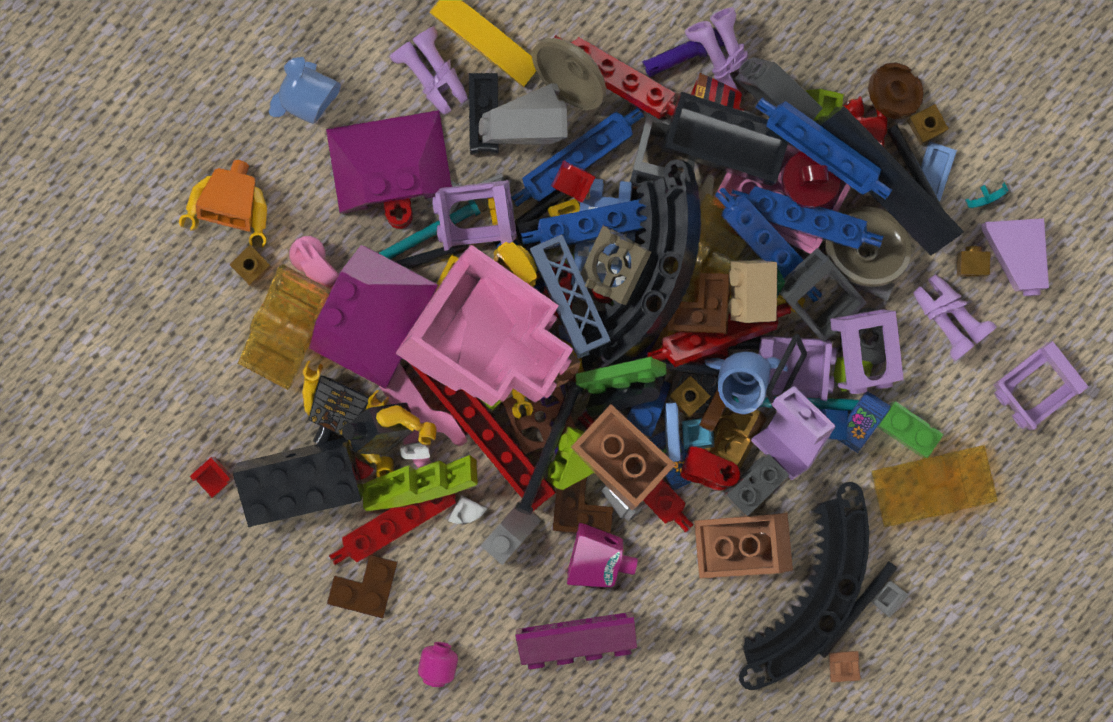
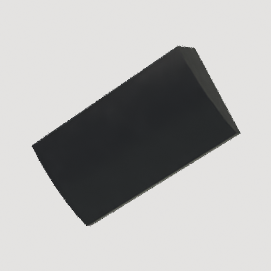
[661,92,788,186]

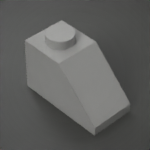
[481,501,541,565]

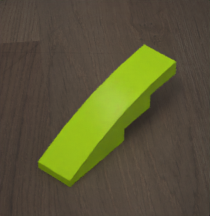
[363,455,478,511]

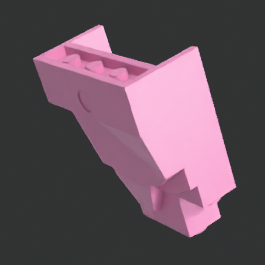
[396,245,573,406]

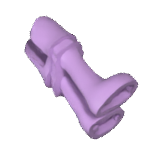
[685,7,748,89]
[389,26,468,115]
[913,274,997,362]

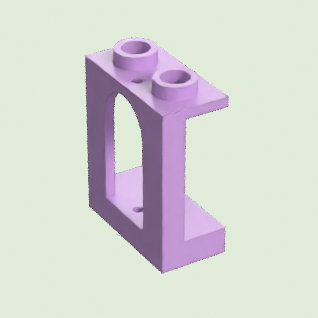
[432,180,517,251]
[830,309,904,394]
[993,341,1088,430]

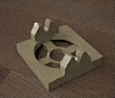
[580,225,651,305]

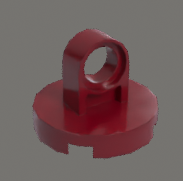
[782,151,841,209]

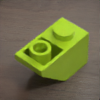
[546,426,594,490]

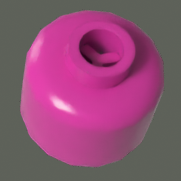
[418,642,458,687]

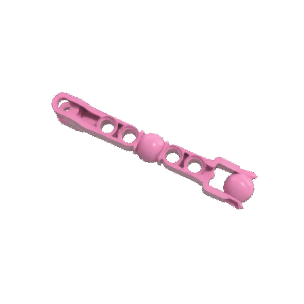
[289,236,467,468]

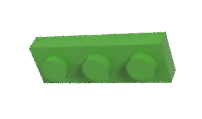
[576,357,667,394]

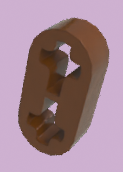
[699,388,726,432]

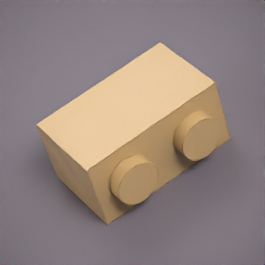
[729,260,777,323]

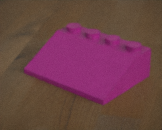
[515,612,637,669]

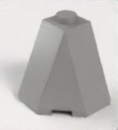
[479,83,567,145]

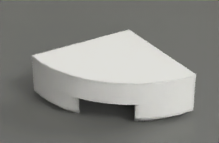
[400,442,430,459]
[448,495,487,524]

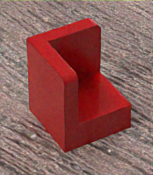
[551,160,595,203]
[189,457,234,498]

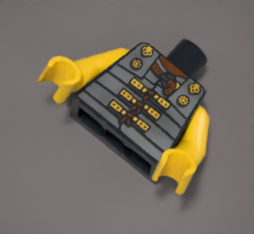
[302,360,389,444]
[342,402,437,477]

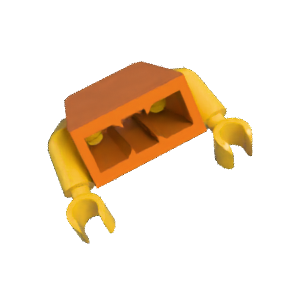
[179,160,267,248]

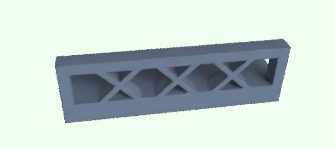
[530,234,611,359]

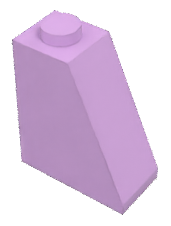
[981,218,1049,296]

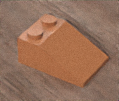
[571,405,676,511]
[694,513,793,578]

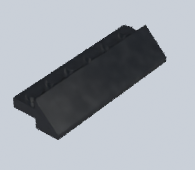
[815,106,964,256]

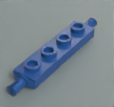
[755,97,892,200]
[511,107,644,207]
[731,186,883,250]
[715,188,822,302]
[521,199,647,250]

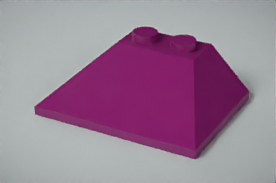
[326,110,452,214]
[309,245,439,389]

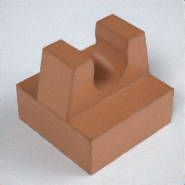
[828,651,860,682]

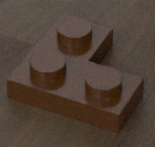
[667,273,730,334]
[553,477,613,534]
[327,555,398,618]

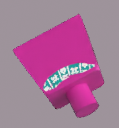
[567,523,638,587]

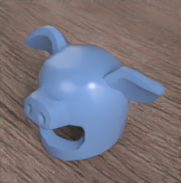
[268,57,341,124]
[705,351,788,415]

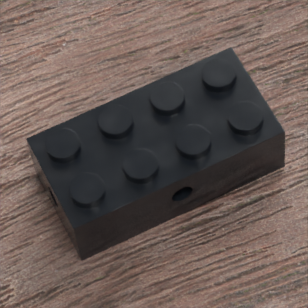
[233,438,364,527]

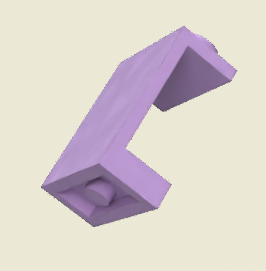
[751,386,835,480]

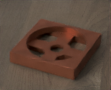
[503,386,576,454]

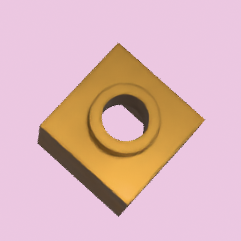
[907,104,949,145]
[229,245,272,287]
[957,246,991,277]
[669,376,711,418]

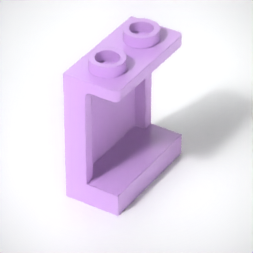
[758,335,836,401]

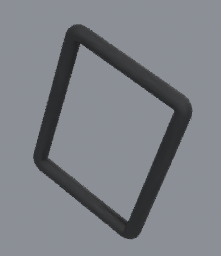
[766,334,807,411]

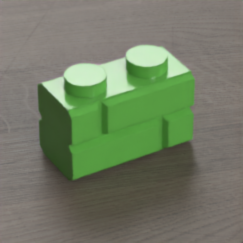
[877,401,944,459]

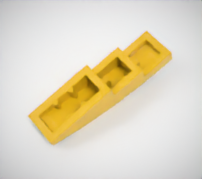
[429,0,536,87]

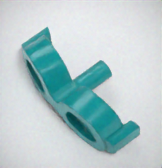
[965,182,1009,209]

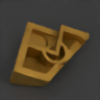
[705,407,767,469]

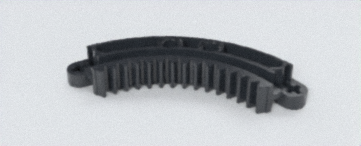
[579,159,701,371]
[738,482,869,690]

